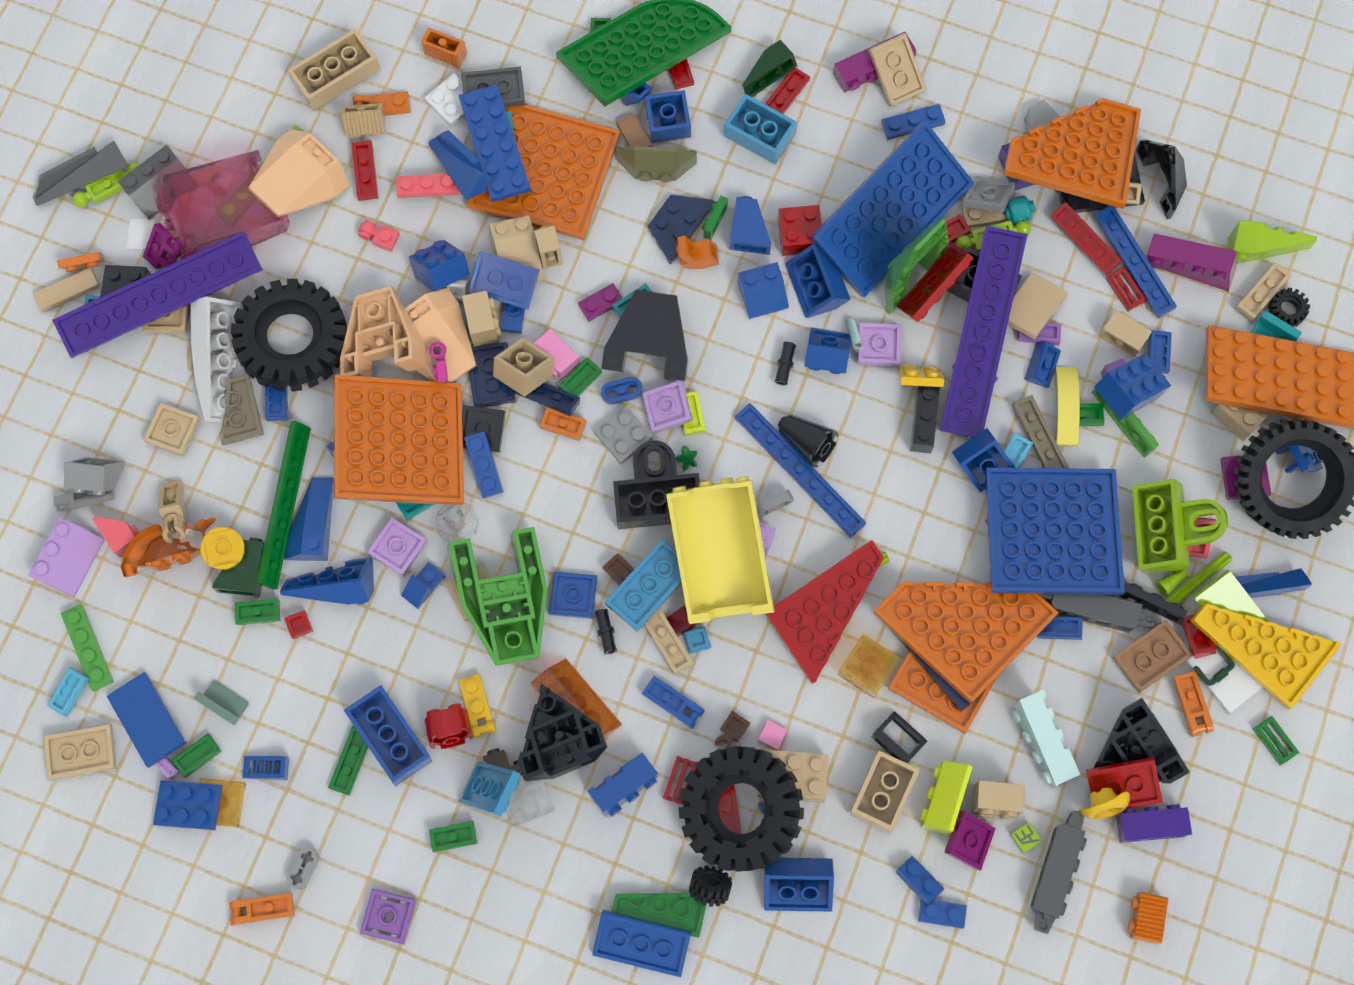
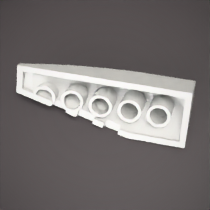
[191,297,240,424]

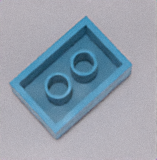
[724,94,797,165]

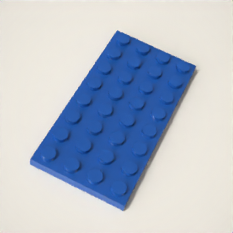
[811,121,974,297]

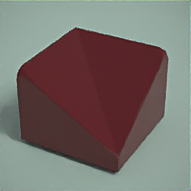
[666,605,696,637]

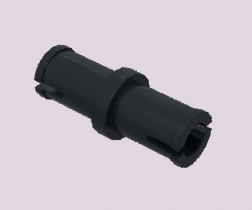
[774,342,796,386]
[594,609,617,654]

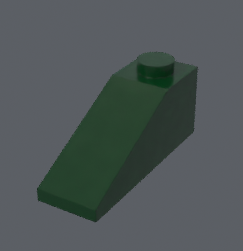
[742,39,797,97]

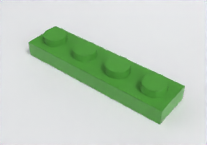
[1092,389,1159,458]
[61,604,114,692]

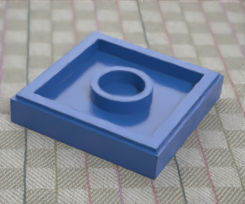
[549,571,598,619]

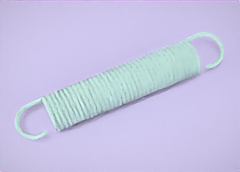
[846,316,863,352]

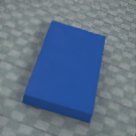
[107,672,187,768]
[592,910,692,977]

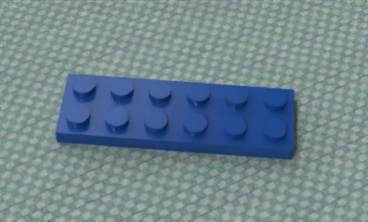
[458,84,531,203]

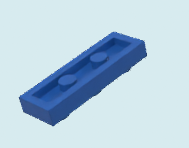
[881,104,946,140]
[464,431,504,499]

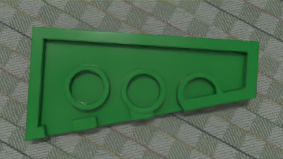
[612,893,707,938]

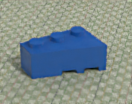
[587,753,659,817]

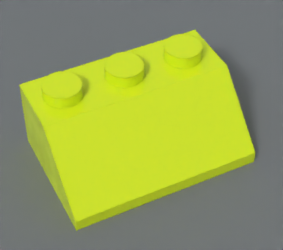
[920,761,973,836]

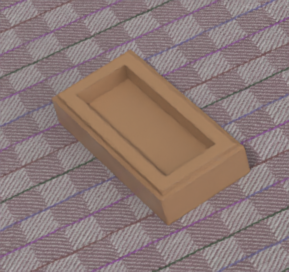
[616,113,652,147]

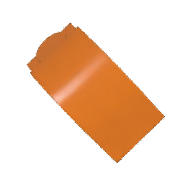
[676,235,719,269]

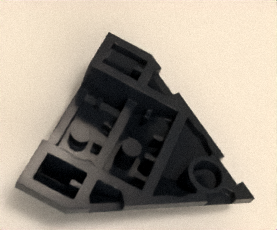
[1136,139,1187,220]
[518,683,608,781]
[1093,698,1190,784]

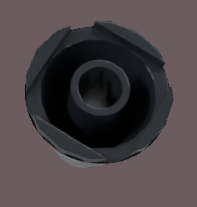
[778,414,839,468]

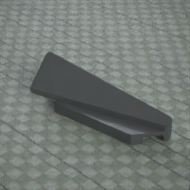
[33,141,128,206]

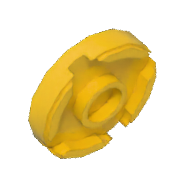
[200,527,245,570]

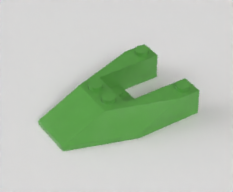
[447,527,547,666]

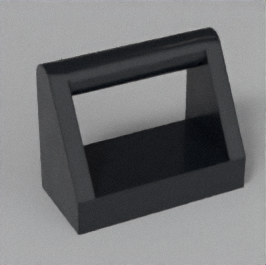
[871,711,927,764]

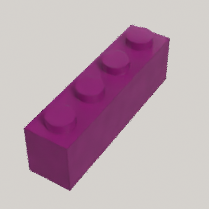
[833,32,917,93]

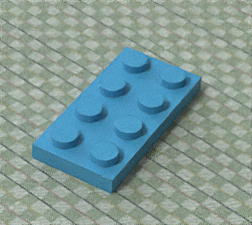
[604,539,682,632]
[459,761,521,817]

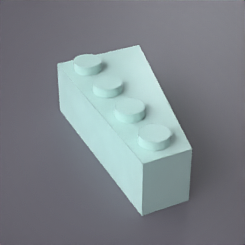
[1012,689,1080,788]

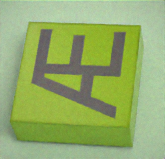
[1010,822,1042,854]

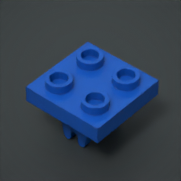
[1276,445,1323,473]

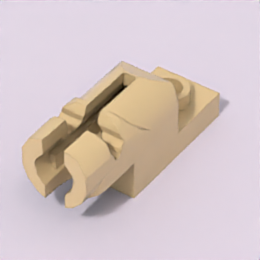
[158,480,186,543]

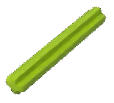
[1165,551,1232,604]

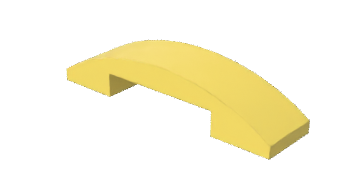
[1055,367,1080,447]

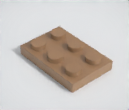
[1112,620,1193,693]

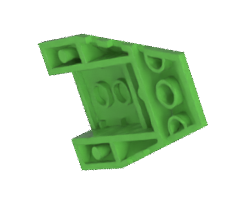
[885,219,949,315]

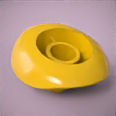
[1079,788,1130,819]

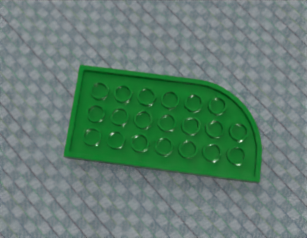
[556,0,732,107]

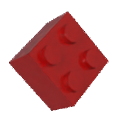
[777,205,822,256]

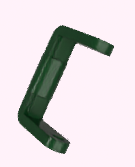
[1193,647,1235,686]

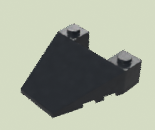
[601,290,689,381]

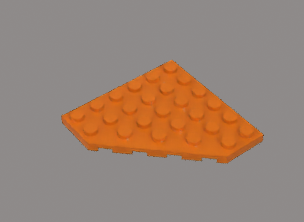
[1003,98,1141,209]
[873,581,1059,704]

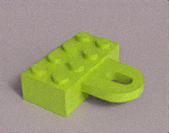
[1132,479,1228,574]

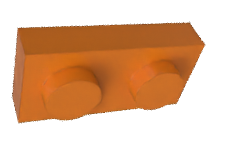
[57,252,104,272]
[539,407,587,441]

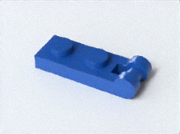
[642,676,705,729]

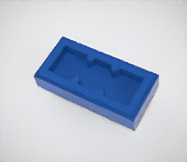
[501,303,525,334]
[1148,330,1172,374]
[265,384,288,421]
[1037,616,1083,640]

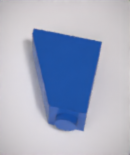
[729,196,771,255]

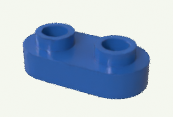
[601,377,643,405]

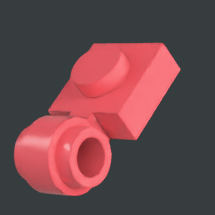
[358,220,400,252]

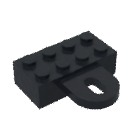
[613,440,700,530]

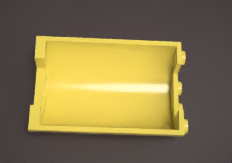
[666,476,775,624]

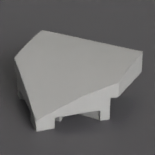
[1024,99,1060,135]

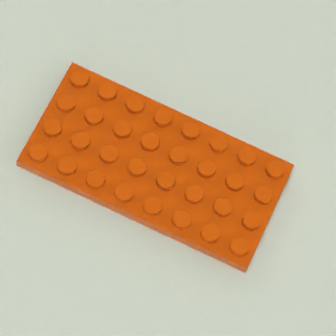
[1205,325,1354,429]

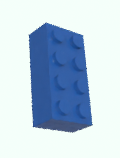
[344,685,432,787]

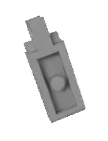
[53,488,115,511]

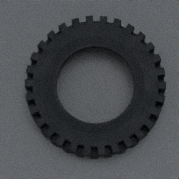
[1233,418,1354,539]

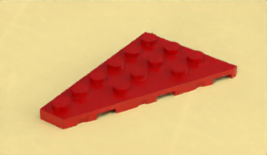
[765,540,884,684]

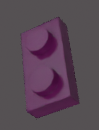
[578,283,623,322]

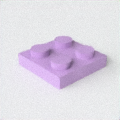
[858,323,901,367]
[642,380,693,434]
[367,517,428,577]

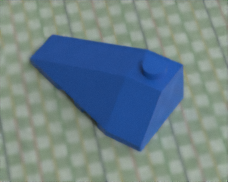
[284,477,334,561]
[280,557,374,605]

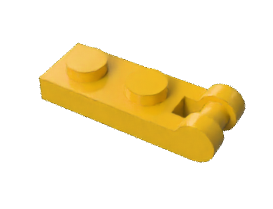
[458,674,496,738]

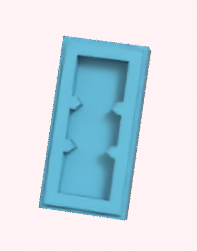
[1004,433,1033,468]
[47,667,90,717]

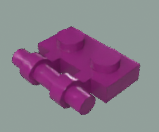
[143,223,183,269]

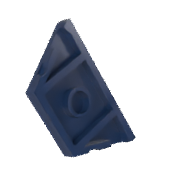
[648,195,714,264]

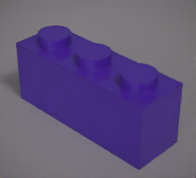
[1116,804,1192,843]

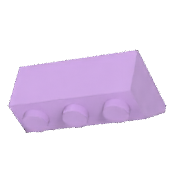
[28,517,104,597]

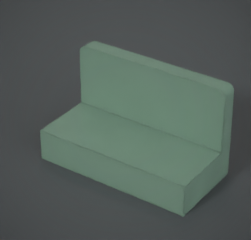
[194,681,249,726]

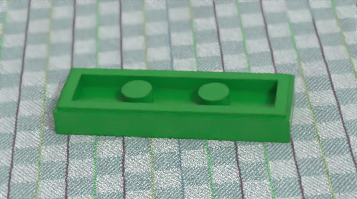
[328,725,369,796]

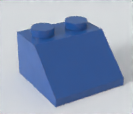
[737,262,789,319]
[804,327,851,374]
[952,428,1015,492]

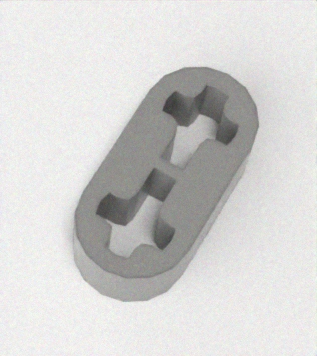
[756,490,794,517]
[287,848,319,890]

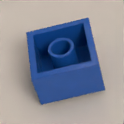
[645,90,691,143]
[409,240,470,292]

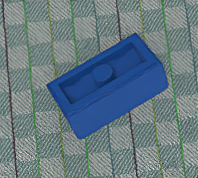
[1024,341,1061,388]

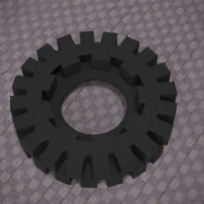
[231,278,348,392]
[678,746,804,872]

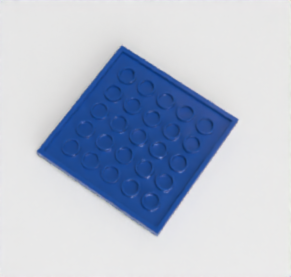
[985,468,1125,595]

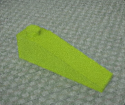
[1228,220,1317,263]

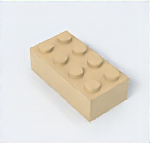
[287,29,381,111]

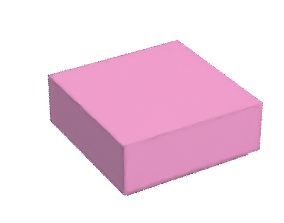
[758,720,788,750]

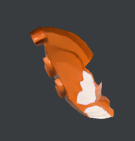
[121,517,216,578]

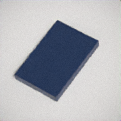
[469,342,516,408]

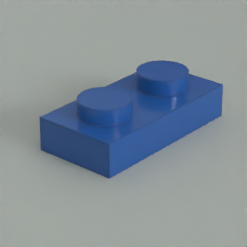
[895,856,945,906]
[918,900,967,929]

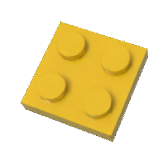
[898,364,944,387]

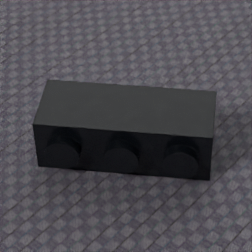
[910,386,940,454]

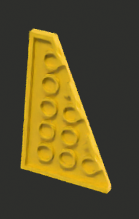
[1190,604,1342,709]

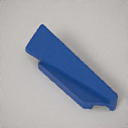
[429,130,486,200]
[1235,568,1312,598]

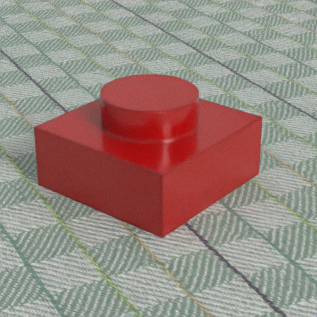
[284,610,313,639]

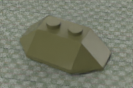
[615,146,697,183]

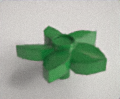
[675,445,698,471]

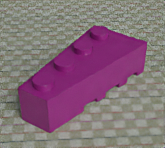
[1147,233,1237,292]

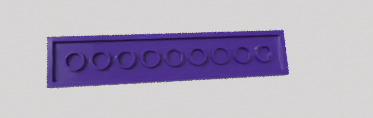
[940,226,1028,438]
[52,231,263,358]

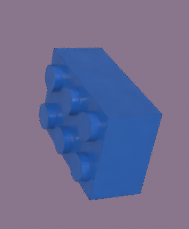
[1094,353,1172,420]

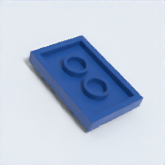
[469,251,540,310]
[153,780,223,831]

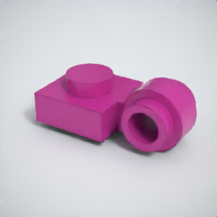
[429,342,448,382]

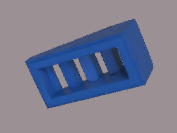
[242,756,289,780]

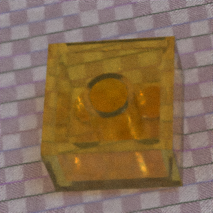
[837,634,900,699]

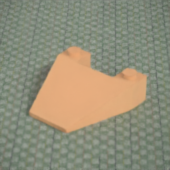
[340,286,426,377]

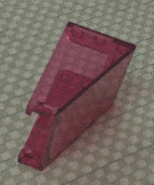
[157,150,290,260]

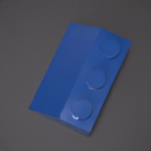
[785,243,851,318]
[764,858,834,912]

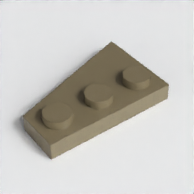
[221,374,264,446]

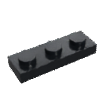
[1120,582,1187,625]

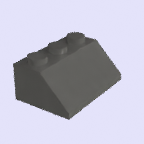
[118,145,197,220]

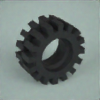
[1268,288,1310,327]
[689,865,732,907]

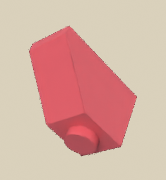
[92,516,139,558]

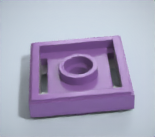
[360,888,417,945]

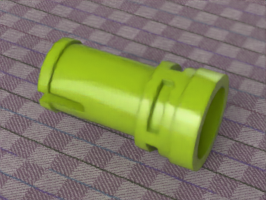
[1155,569,1189,597]

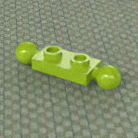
[72,163,140,208]
[956,221,1031,251]

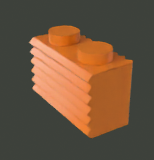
[421,28,467,68]
[1128,892,1169,944]

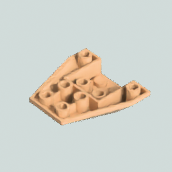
[248,129,350,217]
[405,287,477,383]

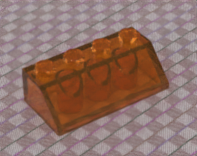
[531,659,622,739]

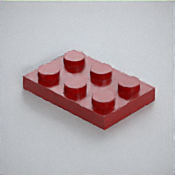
[1086,757,1163,809]

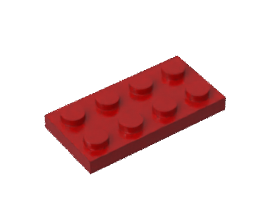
[897,243,974,323]

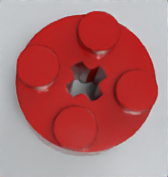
[424,703,473,749]

